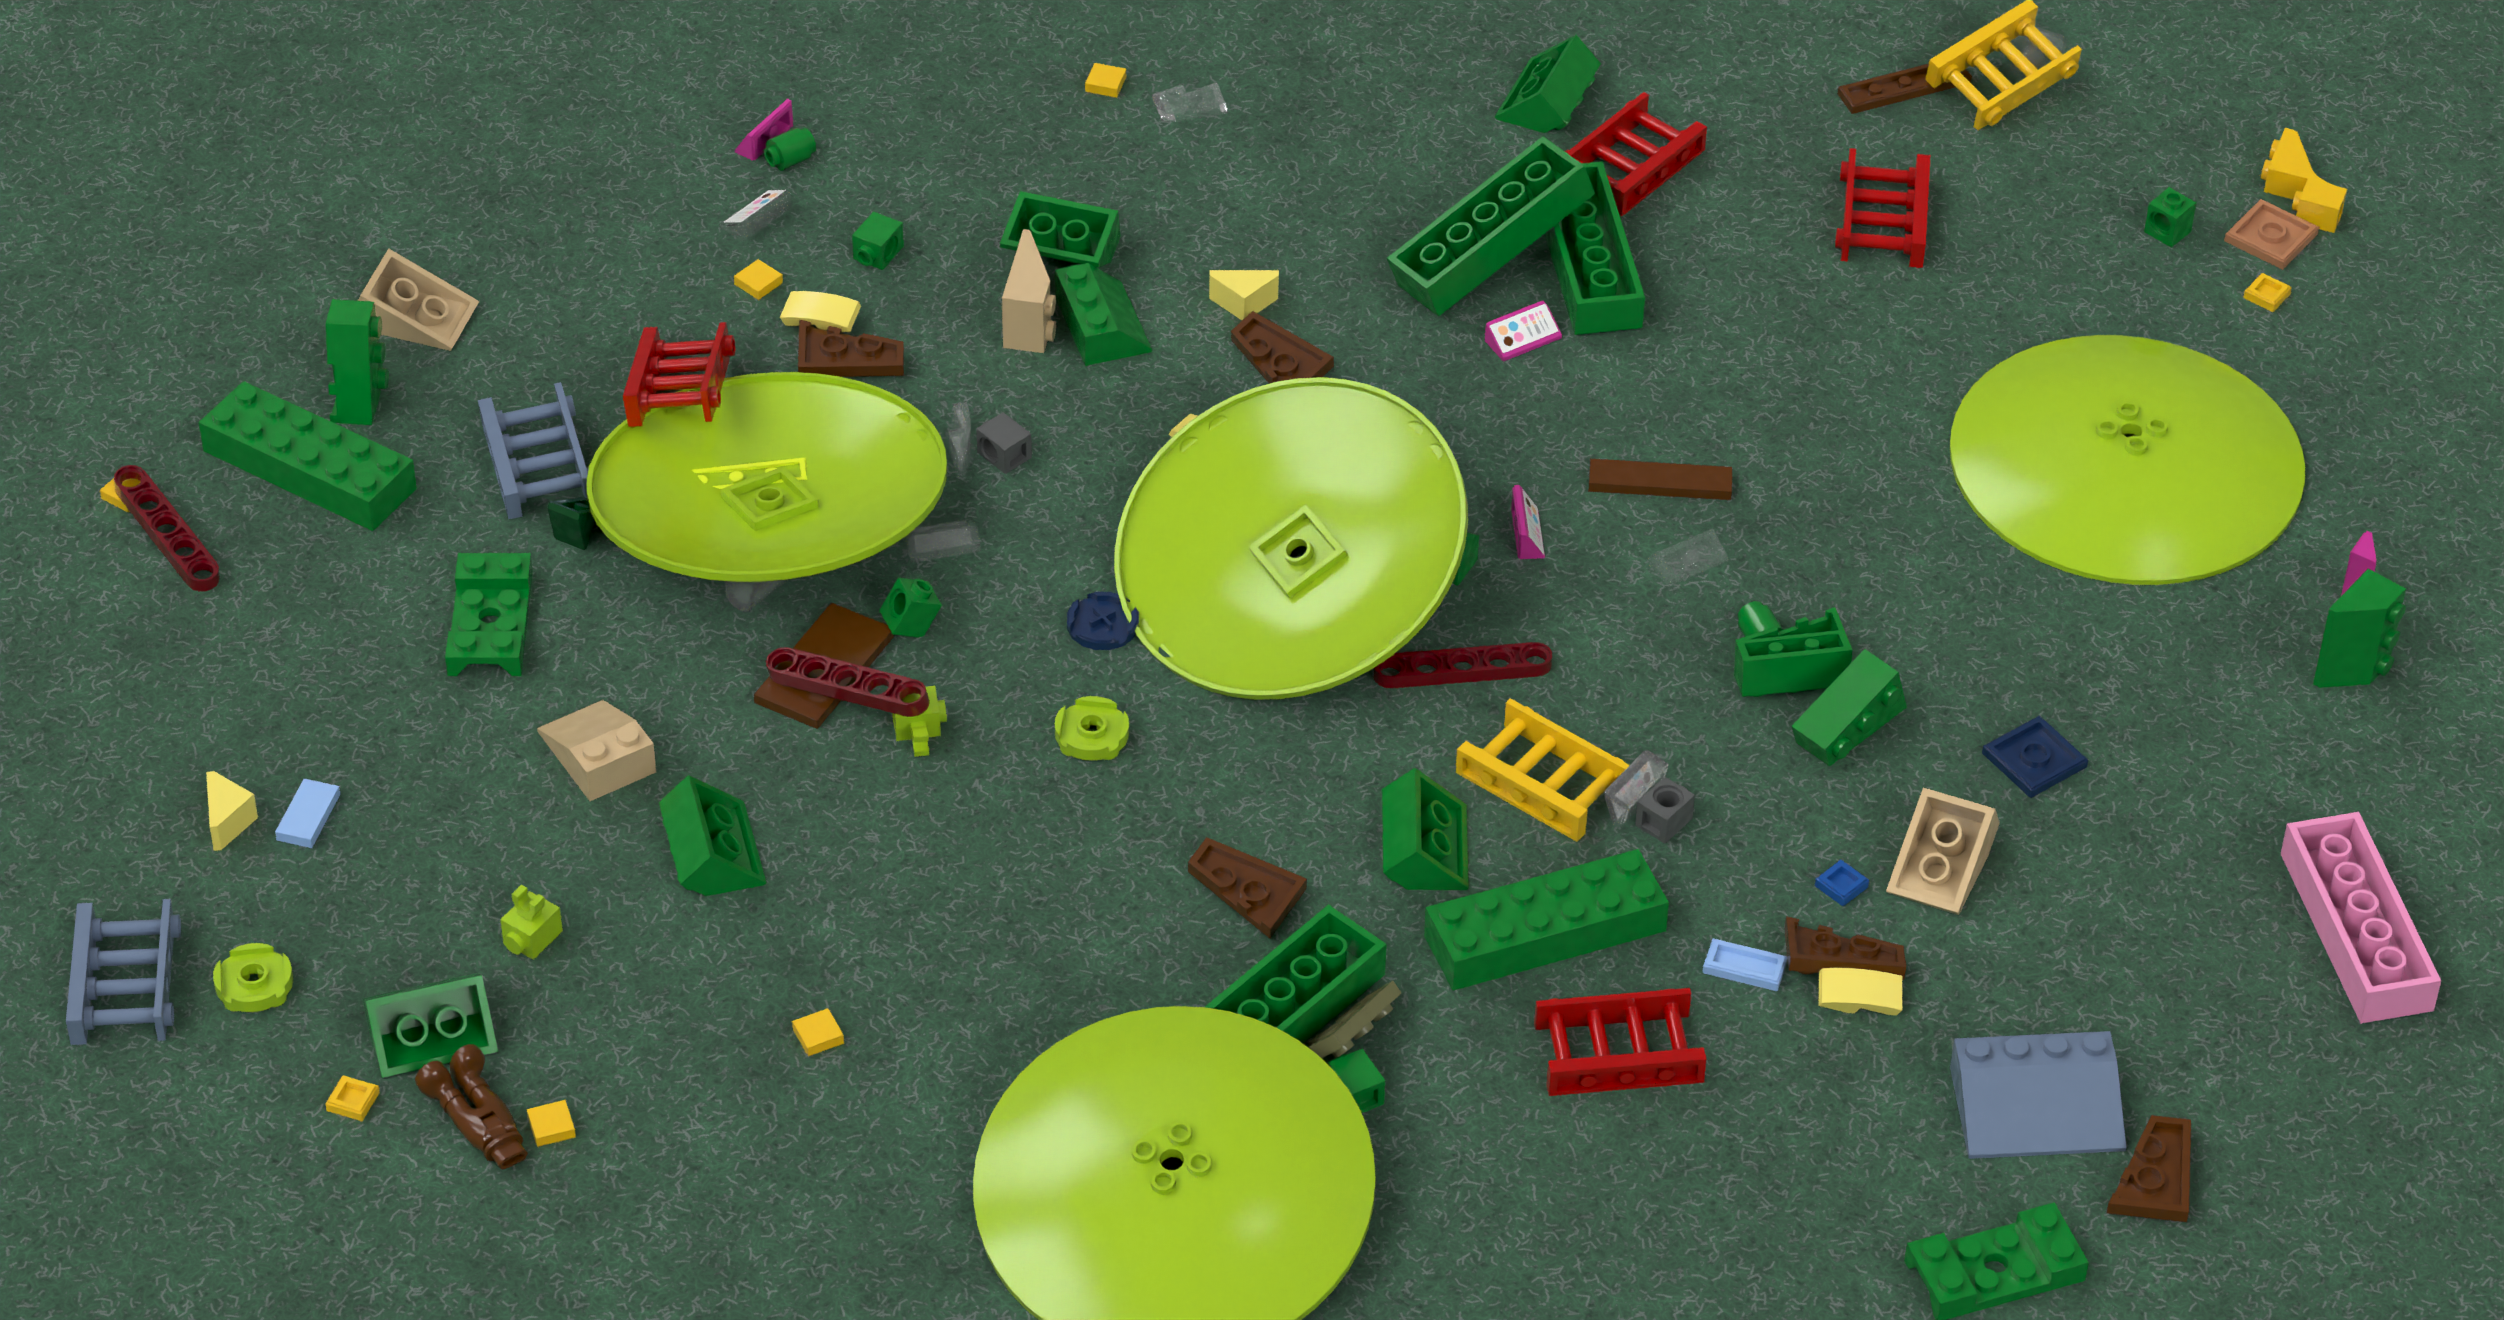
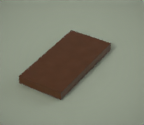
[754,602,894,729]

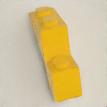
[2261,128,2347,233]

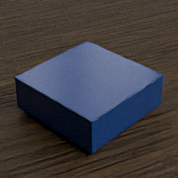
[1815,860,1869,906]

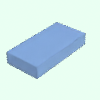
[275,779,340,848]
[1703,938,1787,991]

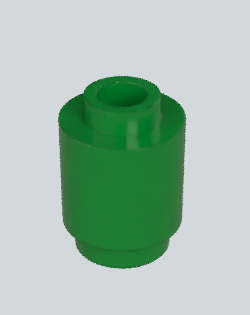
[764,128,816,171]
[1738,601,1784,636]

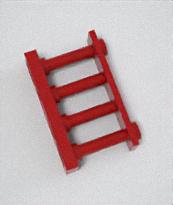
[1565,92,1707,216]
[1835,148,1931,268]
[623,322,736,427]
[1534,988,1707,1096]

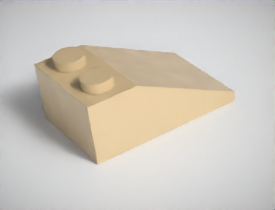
[1002,229,1056,353]
[358,248,479,351]
[537,700,656,801]
[1886,788,2000,915]

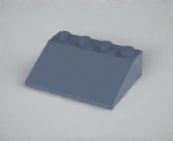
[1950,1031,2126,1159]

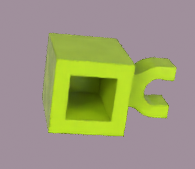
[892,686,947,757]
[500,884,563,960]

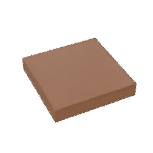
[2224,199,2319,270]

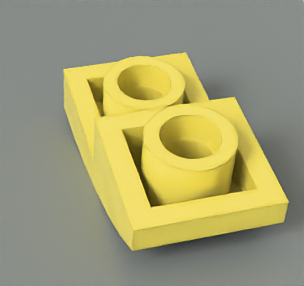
[780,291,861,332]
[1819,968,1902,1016]

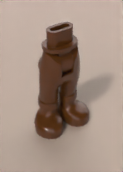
[415,1044,527,1169]

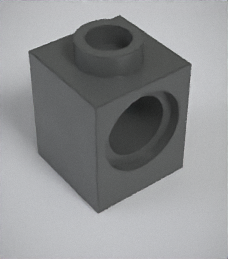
[976,412,1032,474]
[1635,777,1695,844]

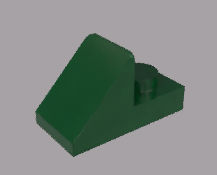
[547,497,597,550]

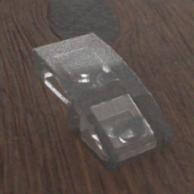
[1152,82,1228,122]
[948,401,972,478]

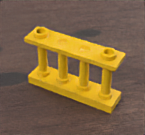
[1925,0,2082,130]
[1456,698,1632,842]

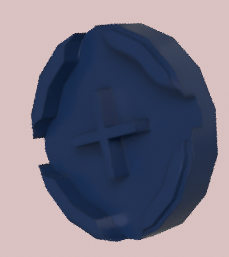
[1067,592,1139,650]

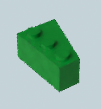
[326,299,389,425]
[1734,607,1852,697]
[1792,649,1907,767]

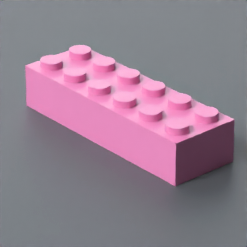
[2281,812,2441,1024]

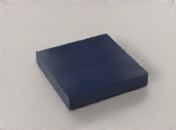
[1982,715,2088,798]

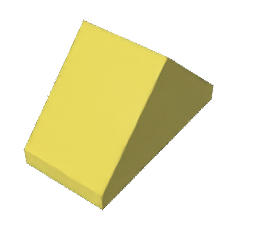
[1209,270,1279,320]
[206,771,258,851]

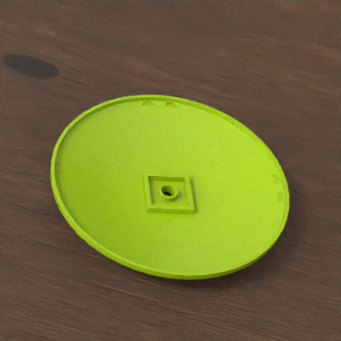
[1950,335,2305,585]
[587,372,947,582]
[1114,377,1468,700]
[973,1006,1376,1320]

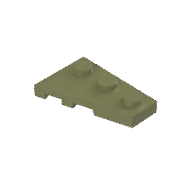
[1307,981,1401,1058]

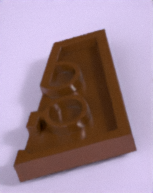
[1231,311,1334,384]
[798,320,904,377]
[1188,837,1307,939]
[1785,916,1906,980]
[2106,1115,2191,1222]

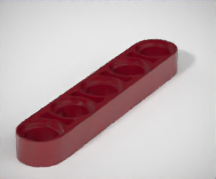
[114,465,220,591]
[1374,642,1552,688]
[766,647,930,717]

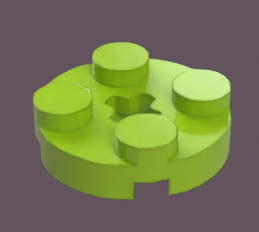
[1055,696,1129,761]
[213,943,293,1012]

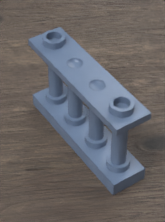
[478,382,589,519]
[66,899,181,1045]

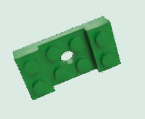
[445,553,533,676]
[1904,1202,2089,1320]

